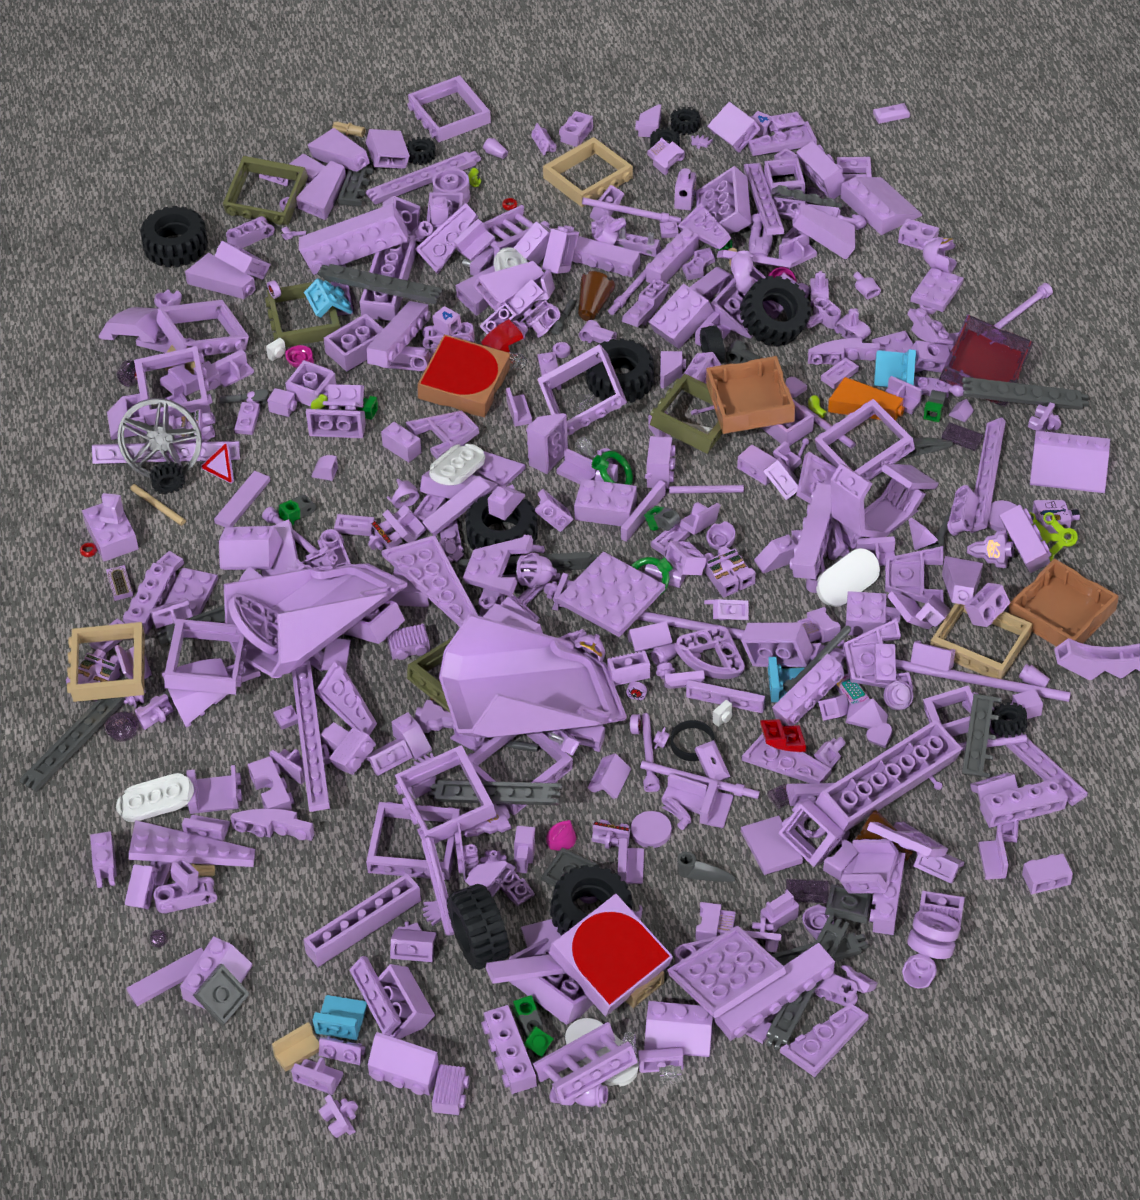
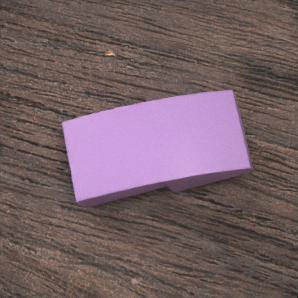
[500,871,535,906]

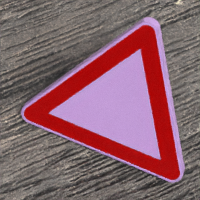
[201,443,234,483]

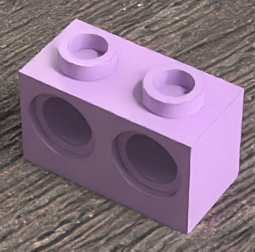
[559,111,593,147]
[898,218,939,250]
[684,352,721,384]
[665,541,707,575]
[964,583,1010,627]

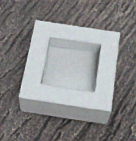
[266,338,286,361]
[713,700,732,727]

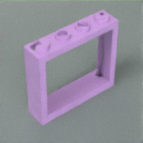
[407,75,491,142]
[156,300,249,356]
[538,344,627,436]
[134,346,212,426]
[815,399,915,481]
[164,619,249,695]
[468,732,573,815]
[394,745,496,843]
[366,802,460,880]

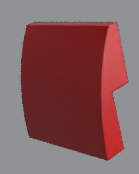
[481,319,524,353]
[760,719,806,752]

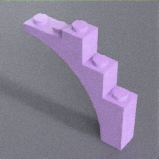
[1054,638,1140,680]

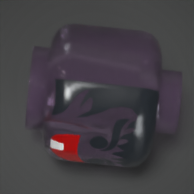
[116,360,138,387]

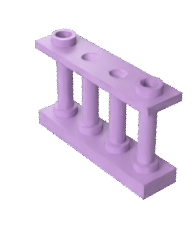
[483,205,550,258]
[533,1022,638,1105]

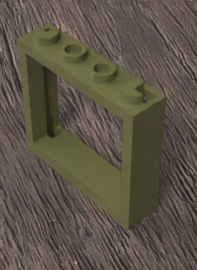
[223,156,308,225]
[265,280,340,348]
[650,373,723,454]
[407,637,453,712]

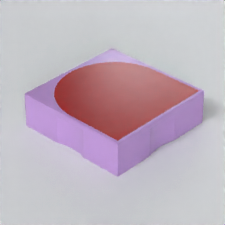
[549,894,673,1017]

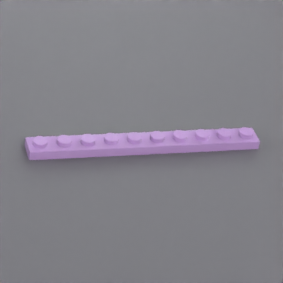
[292,660,330,812]

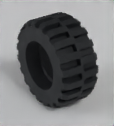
[140,206,208,268]
[740,276,811,346]
[586,338,654,403]
[466,493,538,557]
[550,865,633,936]
[447,884,510,970]

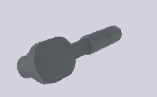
[550,299,576,335]
[220,389,269,404]
[485,737,539,752]

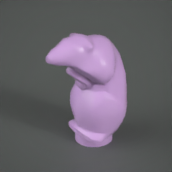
[731,251,755,296]
[549,1083,608,1107]

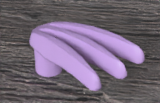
[662,797,691,830]

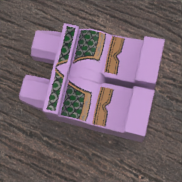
[169,409,215,442]
[704,545,756,598]
[66,649,121,701]

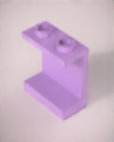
[187,765,242,814]
[840,839,899,893]

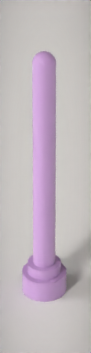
[993,283,1053,330]
[262,507,322,562]
[642,713,660,792]

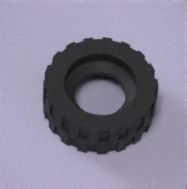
[700,325,725,364]

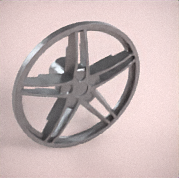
[118,398,202,479]

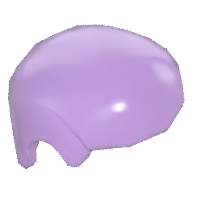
[154,289,182,308]
[706,521,736,550]
[902,953,937,989]

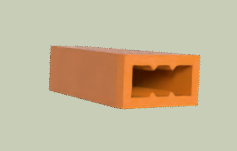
[828,377,905,421]

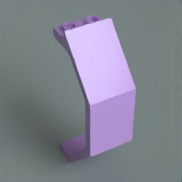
[831,463,926,538]

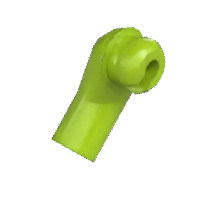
[468,168,481,187]
[311,394,328,409]
[808,395,827,418]

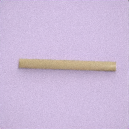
[131,484,186,526]

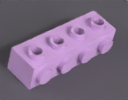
[645,228,699,283]
[123,563,177,635]
[772,653,845,726]
[980,779,1068,828]
[869,852,905,935]
[481,1005,537,1094]

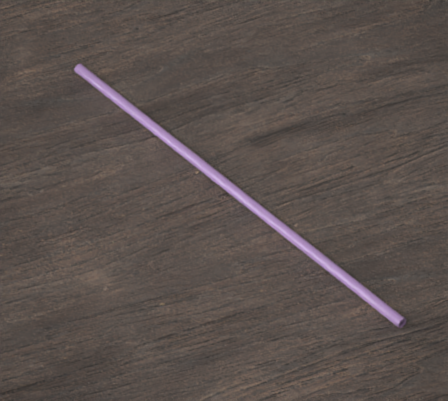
[636,611,1071,702]

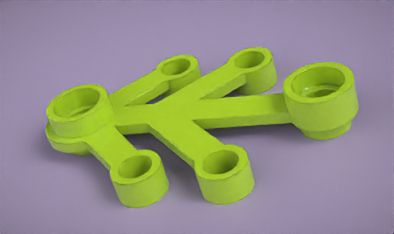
[1007,512,1078,561]

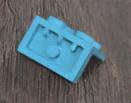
[304,278,353,318]
[874,349,916,387]
[768,657,804,703]
[313,995,367,1040]

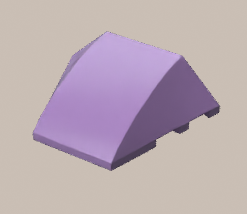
[99,307,160,343]
[162,659,230,728]

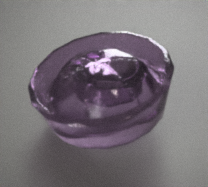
[105,711,139,742]

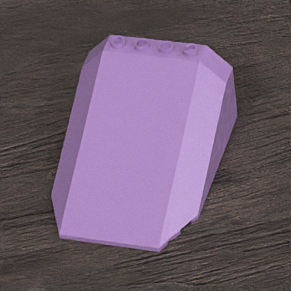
[224,564,407,678]
[439,614,627,737]

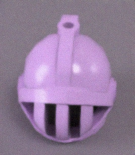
[517,553,557,588]

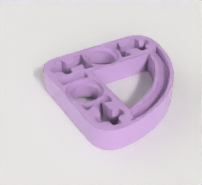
[229,594,278,655]
[675,626,745,679]

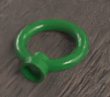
[591,451,633,485]
[631,557,673,596]

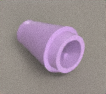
[483,138,508,159]
[651,643,678,665]
[1019,664,1050,687]

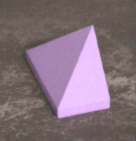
[909,517,938,550]
[846,698,888,729]

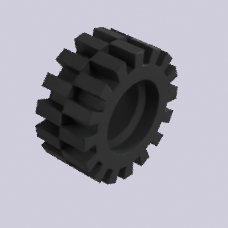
[671,107,700,135]
[650,127,680,148]
[406,137,436,165]
[150,461,185,494]
[991,702,1028,738]

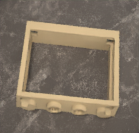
[543,137,633,207]
[930,603,1032,679]
[67,622,145,702]

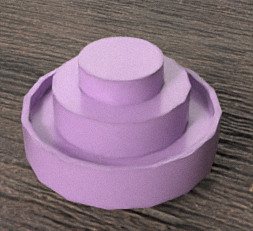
[883,681,913,710]

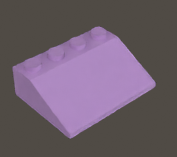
[696,166,751,234]
[841,177,922,235]
[710,266,771,339]
[1030,431,1110,493]
[509,938,594,1025]

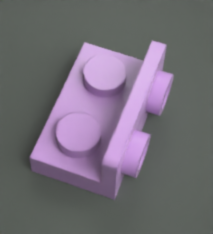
[323,384,364,411]
[535,489,573,532]

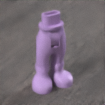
[748,213,773,265]

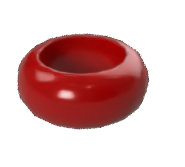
[502,198,518,211]
[80,542,97,557]

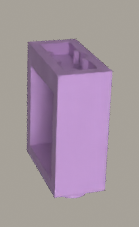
[764,158,805,200]
[542,225,579,274]
[215,241,271,279]
[923,685,976,737]
[778,800,845,867]

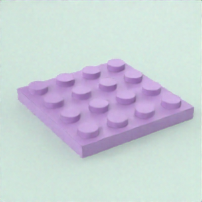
[557,551,665,637]
[668,926,786,1019]

